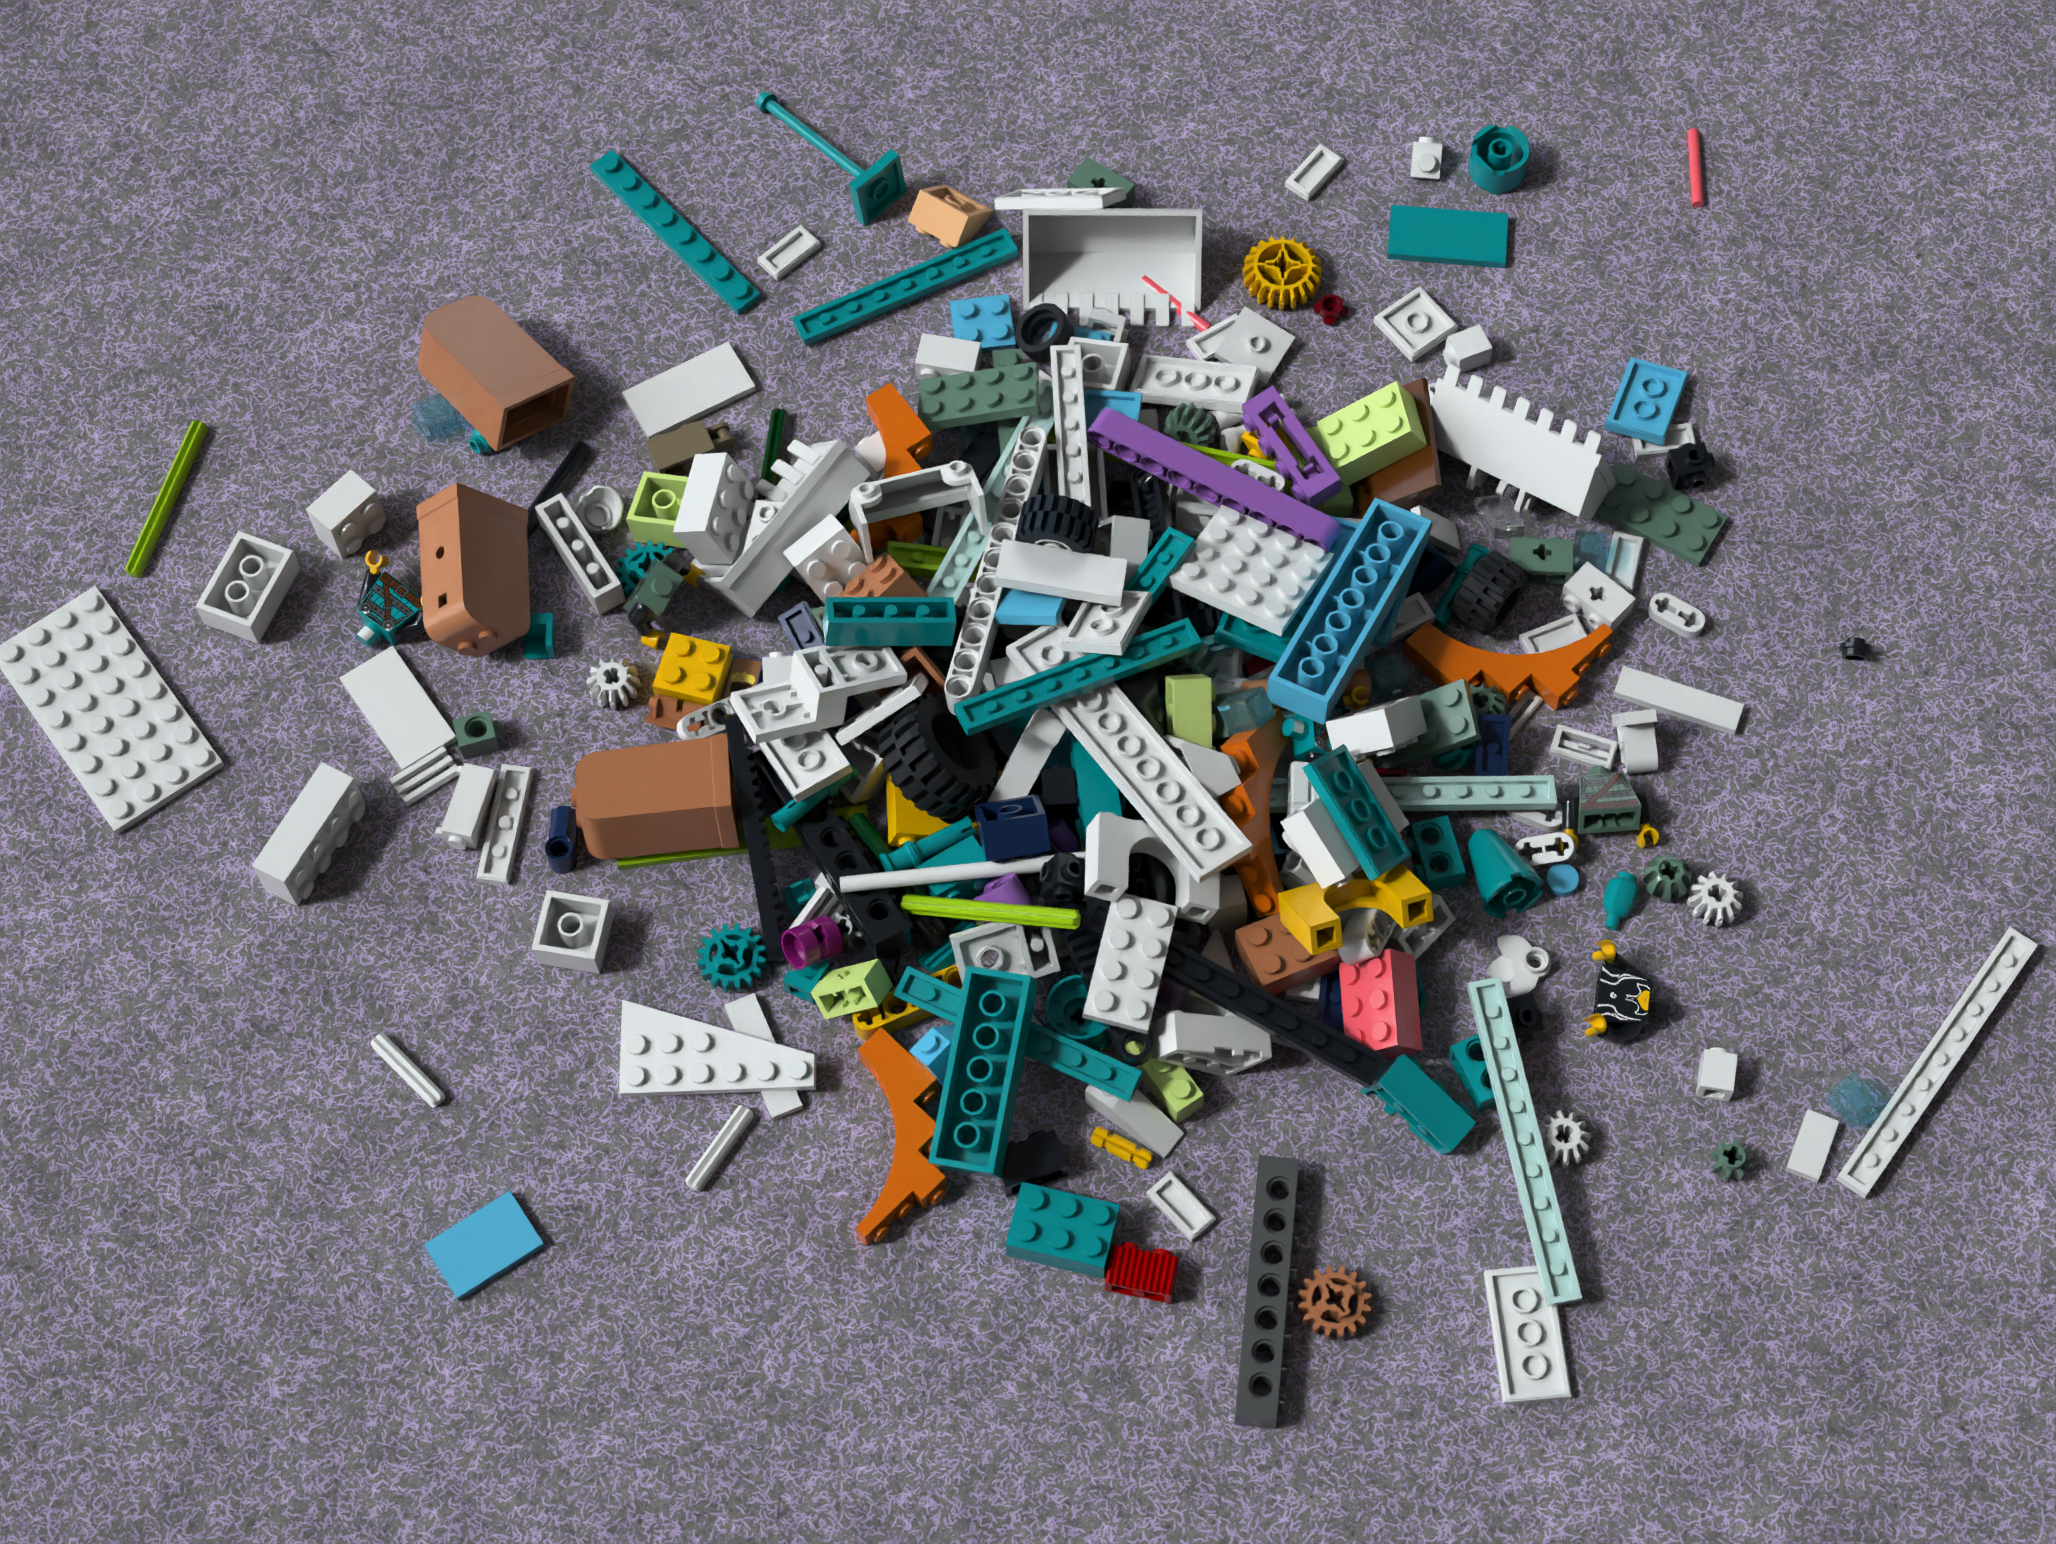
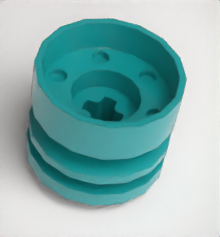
[1046,975,1110,1052]

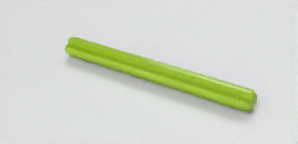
[125,420,208,578]
[901,894,1081,929]

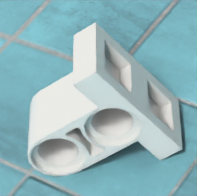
[1611,709,1658,775]

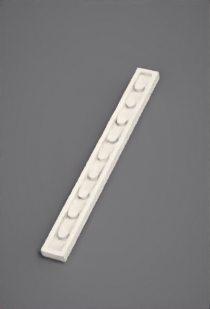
[1050,344,1094,618]
[1836,927,2038,1198]

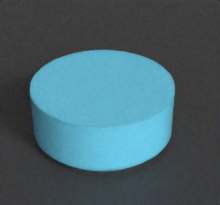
[1546,863,1579,897]

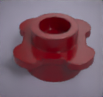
[1313,294,1349,326]

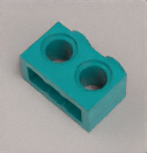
[1405,815,1466,891]
[1448,1034,1496,1113]

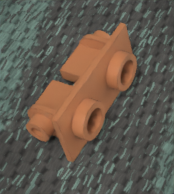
[644,694,714,732]

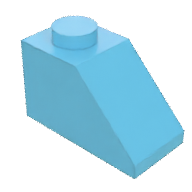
[909,1024,955,1085]

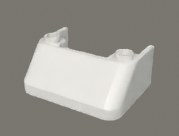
[849,461,989,564]

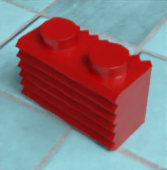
[1105,1242,1179,1304]

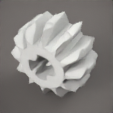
[587,656,641,711]
[1687,871,1743,928]
[1538,1110,1591,1169]

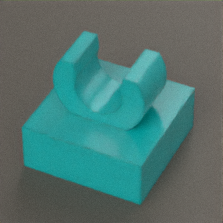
[780,878,823,921]

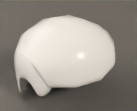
[576,485,624,534]

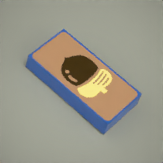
[720,656,763,716]

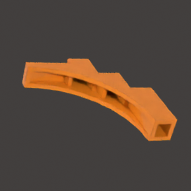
[849,382,933,551]
[1403,622,1613,711]
[1218,708,1291,918]
[856,1027,947,1246]

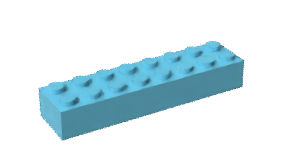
[1266,497,1432,725]

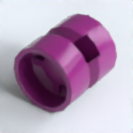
[781,915,843,970]

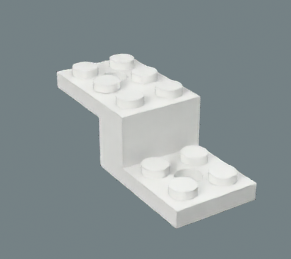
[730,645,907,744]
[949,895,1104,986]

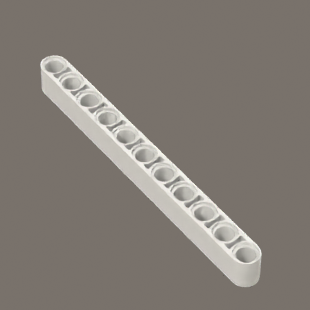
[944,425,1048,715]

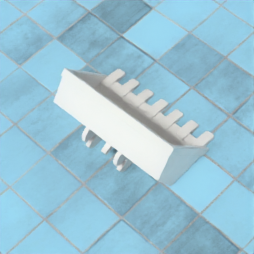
[1023,208,1202,328]
[1431,363,1617,520]
[691,439,871,619]

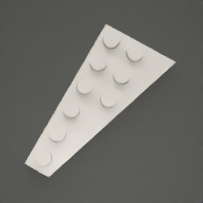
[619,1000,816,1097]

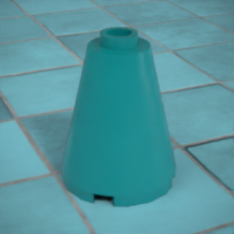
[1468,829,1544,919]

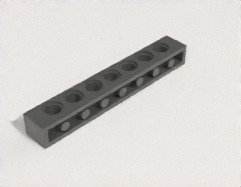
[1234,1155,1305,1429]

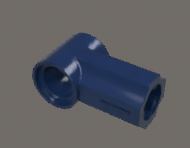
[545,806,579,874]

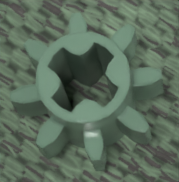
[1709,1139,1752,1182]

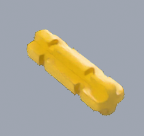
[1091,1126,1153,1170]

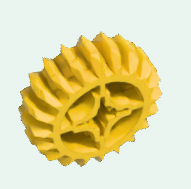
[1242,234,1322,311]

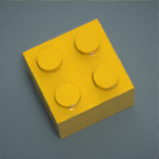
[652,632,733,716]

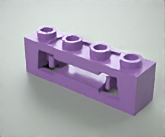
[1241,385,1341,508]

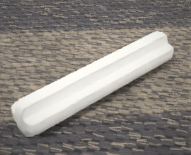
[371,1033,445,1108]
[685,1105,754,1192]

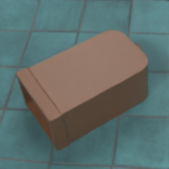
[417,295,575,452]
[416,482,530,657]
[571,734,739,859]

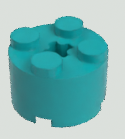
[1468,124,1530,195]

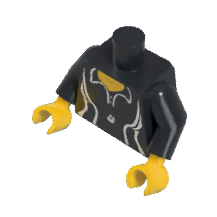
[1584,939,1670,1044]

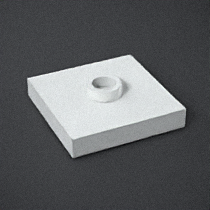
[1373,286,1458,362]
[1213,306,1295,387]

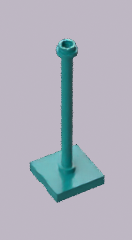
[756,91,907,226]

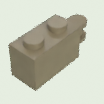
[646,420,736,476]

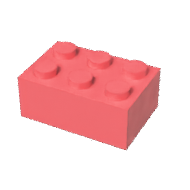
[1339,949,1423,1061]

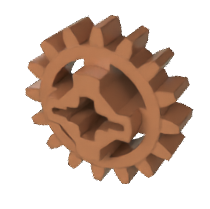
[1298,1265,1372,1340]

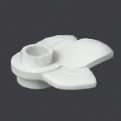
[1487,935,1551,995]

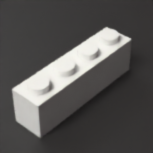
[535,493,626,615]

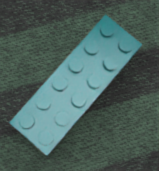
[928,966,1038,1179]

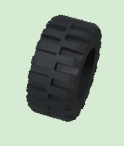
[878,694,999,819]

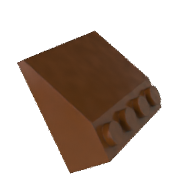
[1354,378,1442,519]

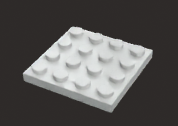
[1167,505,1334,637]

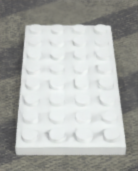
[0,586,224,835]

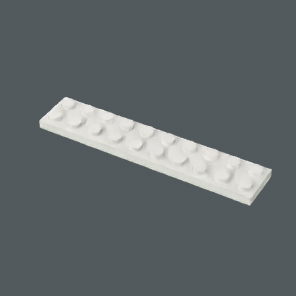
[1006,619,1253,884]

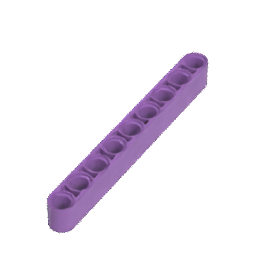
[1086,408,1342,553]

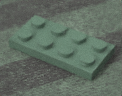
[918,362,1039,431]
[1595,461,1728,567]
[1366,678,1482,769]

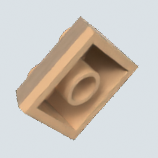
[907,184,993,249]

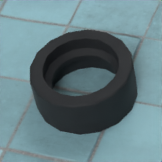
[1015,303,1075,363]

